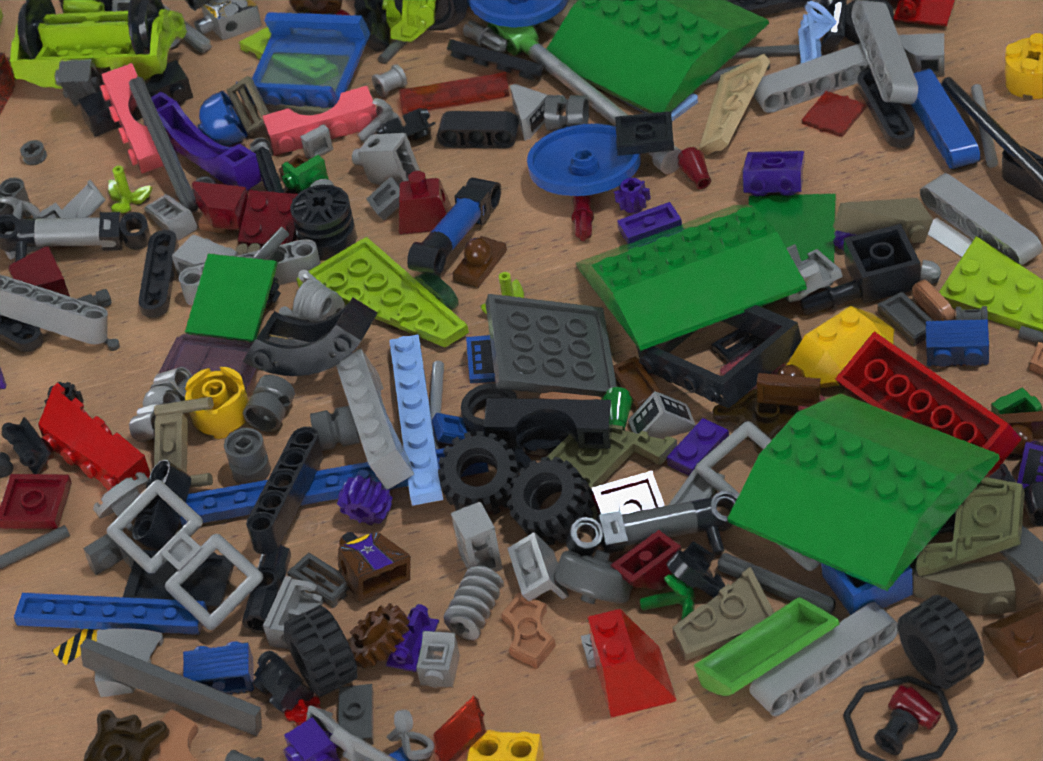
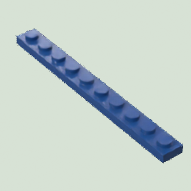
[180,447,489,527]

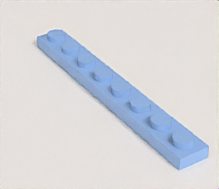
[389,334,443,506]

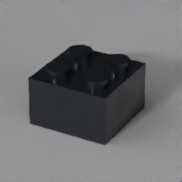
[844,224,921,303]

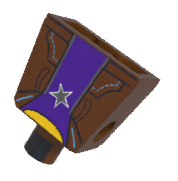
[338,531,411,602]

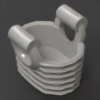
[279,269,345,323]

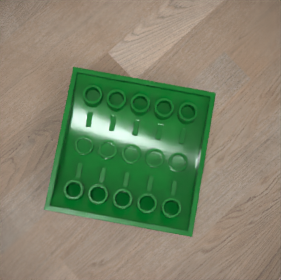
[546,0,769,113]
[576,205,807,351]
[727,393,1000,591]

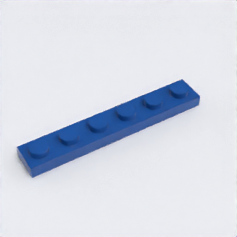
[13,593,207,635]

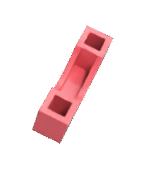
[100,63,164,174]
[262,86,377,156]

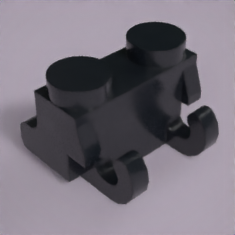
[252,651,314,713]

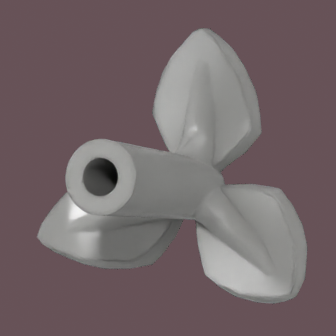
[357,98,403,143]
[0,197,40,235]

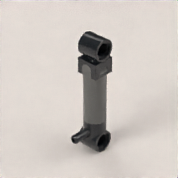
[566,491,738,556]

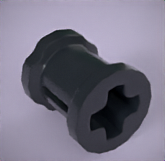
[874,708,919,755]

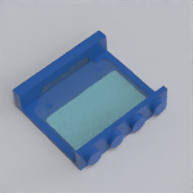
[236,12,371,108]

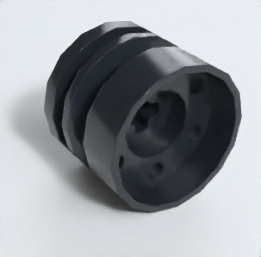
[290,184,357,261]

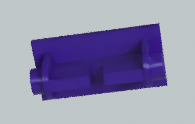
[386,604,439,672]

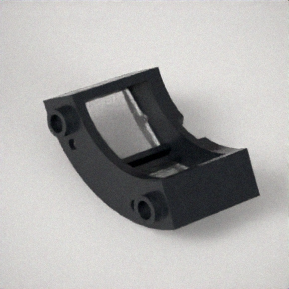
[242,297,378,376]

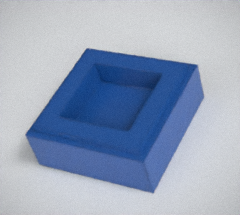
[432,413,467,444]

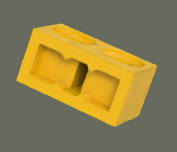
[467,730,544,761]

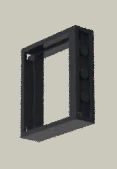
[636,305,802,409]

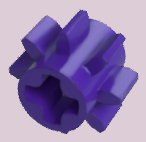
[614,178,651,213]

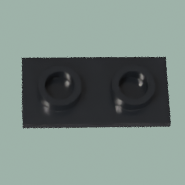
[376,108,436,139]
[1,417,51,474]

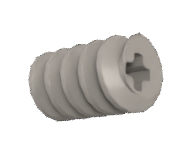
[443,566,504,640]

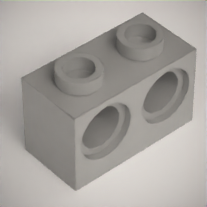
[451,501,503,572]

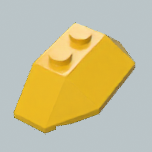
[787,306,894,388]

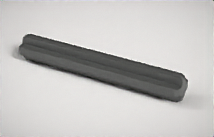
[717,553,836,614]

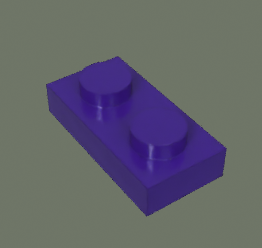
[617,202,682,244]
[667,418,729,476]

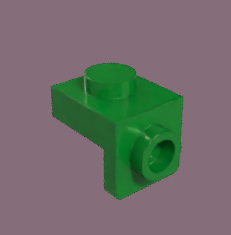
[282,155,329,194]
[991,387,1043,415]

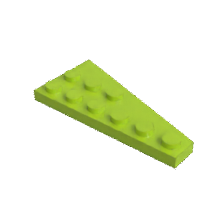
[939,236,1043,332]
[296,237,469,348]

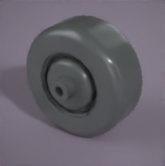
[555,550,633,604]

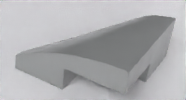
[95,628,164,697]

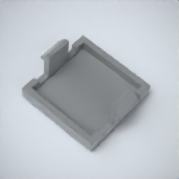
[784,244,843,303]

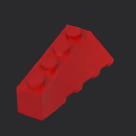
[38,382,151,491]

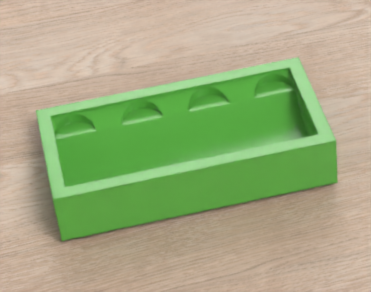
[694,597,840,696]

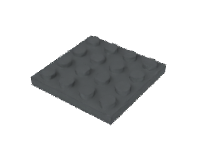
[485,294,617,399]

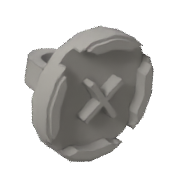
[93,472,149,532]

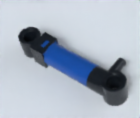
[407,177,501,285]

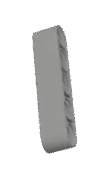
[852,0,918,104]
[753,43,871,113]
[920,173,1042,266]
[179,239,321,305]
[0,275,108,344]
[749,602,898,716]

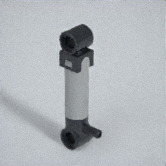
[0,212,151,262]

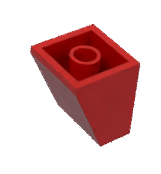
[587,609,676,718]

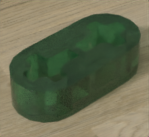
[415,273,459,310]

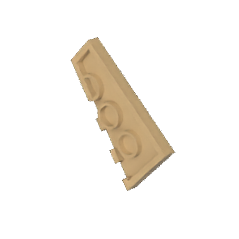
[699,54,770,155]

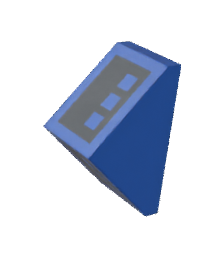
[466,335,495,384]

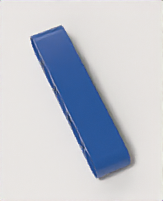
[911,68,980,170]

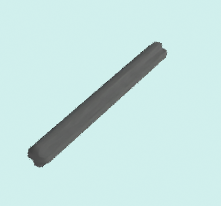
[129,77,199,212]

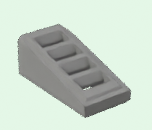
[144,194,198,241]

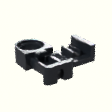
[666,541,726,598]

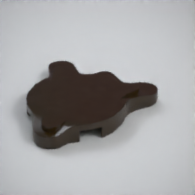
[713,388,798,454]
[84,710,170,761]

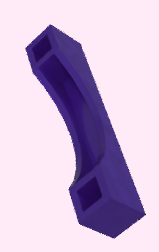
[143,92,262,191]

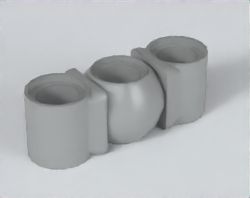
[129,367,192,442]

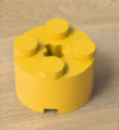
[1005,33,1043,99]
[185,367,249,439]

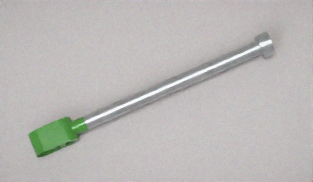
[488,22,681,174]

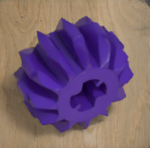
[337,475,393,526]

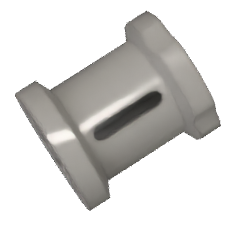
[372,64,407,97]

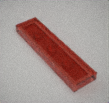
[399,72,510,114]

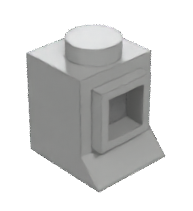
[417,631,460,688]

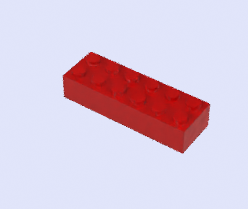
[835,331,1022,477]

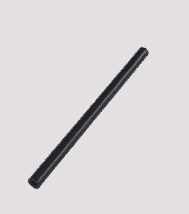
[941,77,1043,188]

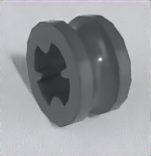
[20,140,47,165]

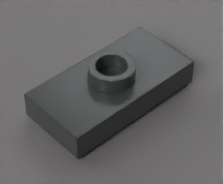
[339,684,374,745]

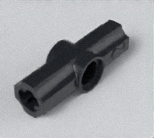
[242,544,291,633]

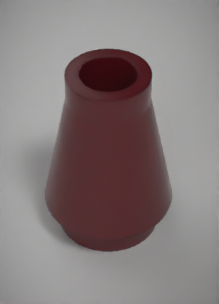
[677,147,712,189]
[888,685,942,731]

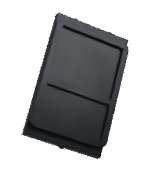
[123,550,234,613]

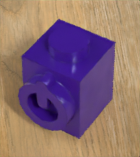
[283,717,339,761]

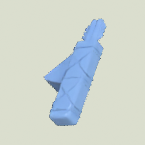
[798,1,837,64]

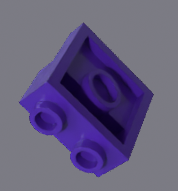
[743,151,805,196]

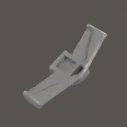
[4,180,106,260]
[306,706,398,761]

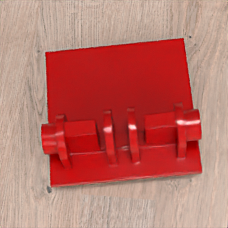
[894,0,955,26]

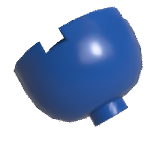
[197,90,248,146]

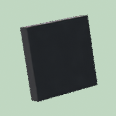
[615,111,674,156]

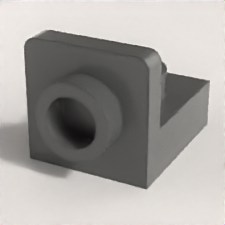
[366,177,400,220]
[83,534,134,575]

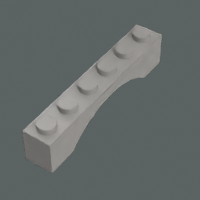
[336,348,414,490]

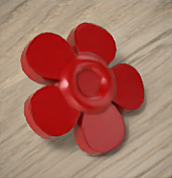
[285,696,321,726]

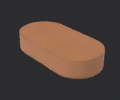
[912,280,956,321]

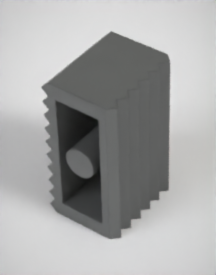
[55,59,104,107]

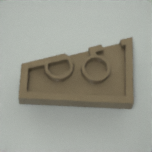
[673,567,774,661]

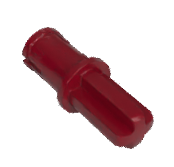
[571,195,594,242]

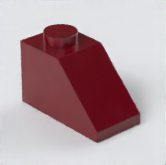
[192,181,248,231]
[610,530,681,590]

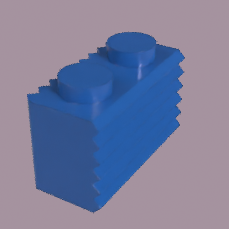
[926,319,989,367]
[183,641,254,695]

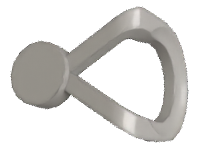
[386,710,434,761]

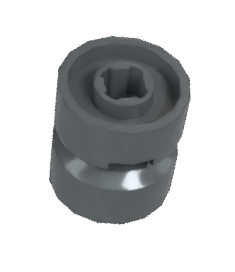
[544,95,589,131]
[243,375,295,432]
[310,406,360,451]
[224,428,271,485]

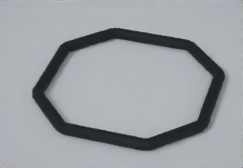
[843,676,958,761]

